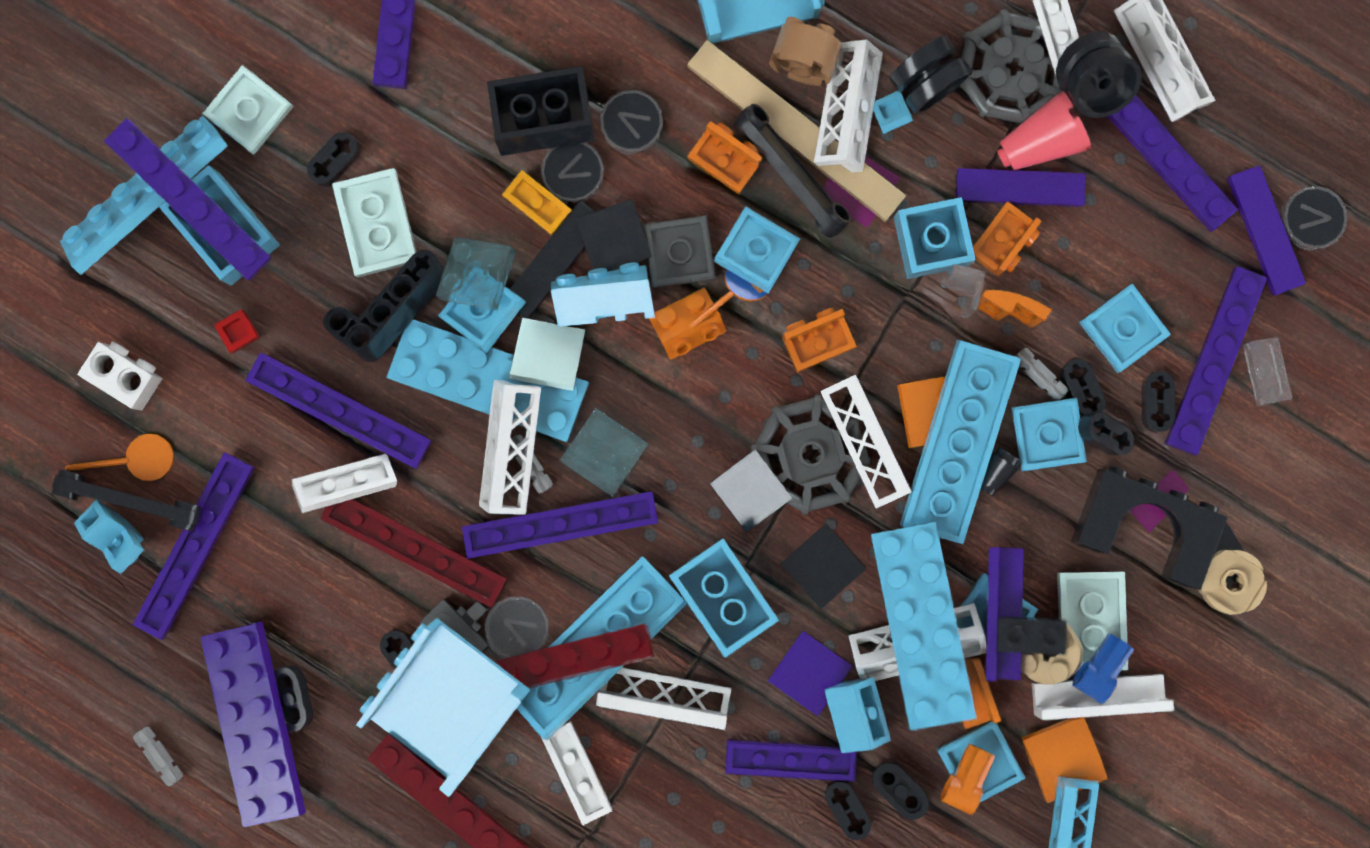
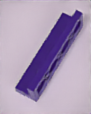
[986,547,1024,681]

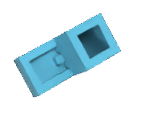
[74,499,144,574]

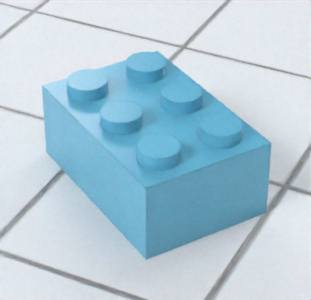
[159,165,280,286]
[669,538,779,658]

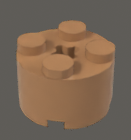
[769,17,842,86]

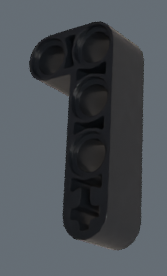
[323,250,447,362]

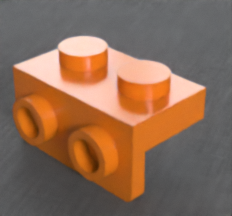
[687,121,762,195]
[973,201,1042,276]
[649,287,726,360]
[782,307,857,373]

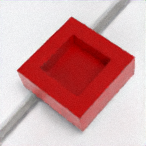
[214,309,260,354]

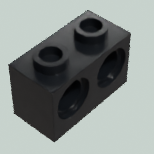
[997,616,1067,655]

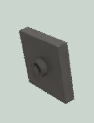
[643,216,716,289]

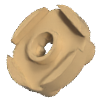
[1198,550,1267,614]
[1021,624,1083,685]

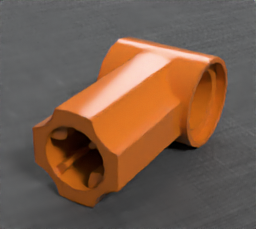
[940,743,995,815]

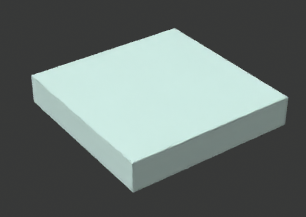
[202,65,294,155]
[510,318,585,391]

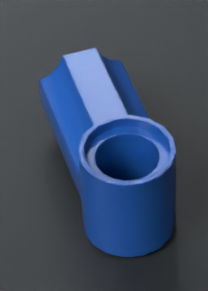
[1072,633,1134,704]

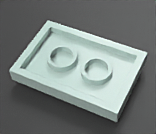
[332,168,416,277]
[1057,572,1128,670]

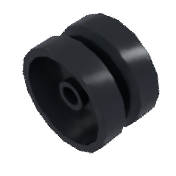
[1055,32,1142,118]
[889,35,973,115]

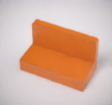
[962,656,1001,729]

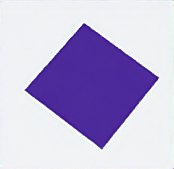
[768,631,852,716]

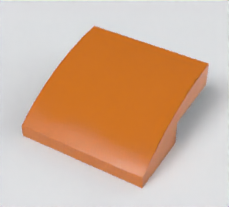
[971,290,1052,328]
[897,377,945,448]
[1021,717,1108,803]

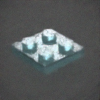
[436,237,516,310]
[560,408,649,497]

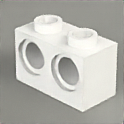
[77,341,163,411]

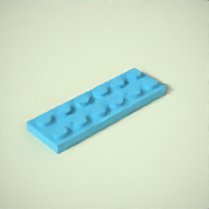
[60,115,228,275]
[386,320,589,443]
[900,340,1021,544]
[871,522,977,730]
[517,556,688,740]

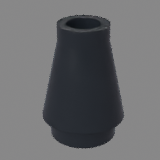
[981,447,1021,497]

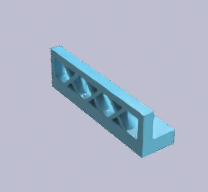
[1049,777,1099,848]

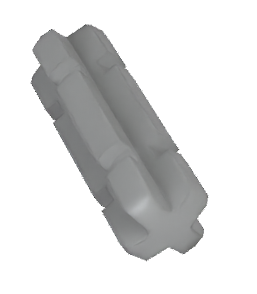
[1015,348,1068,401]
[509,434,553,493]
[133,727,183,787]

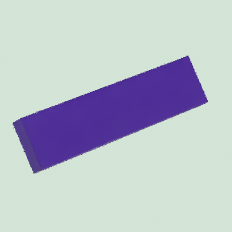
[1227,165,1306,296]
[956,168,1086,207]
[725,739,857,782]

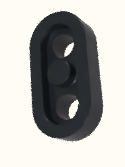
[274,665,313,732]
[872,761,929,820]

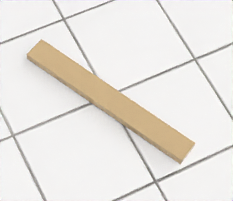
[687,40,906,222]

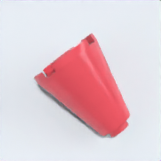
[997,91,1091,170]

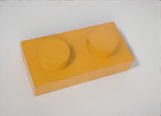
[502,170,572,236]

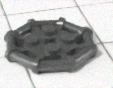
[961,9,1064,124]
[751,394,871,515]

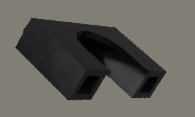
[1071,466,1228,590]

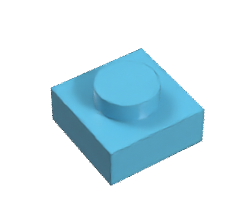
[873,91,913,134]

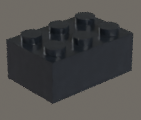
[487,66,595,156]

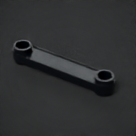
[734,104,851,238]
[51,469,202,532]

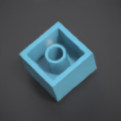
[893,197,976,279]

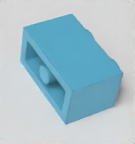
[825,677,891,753]

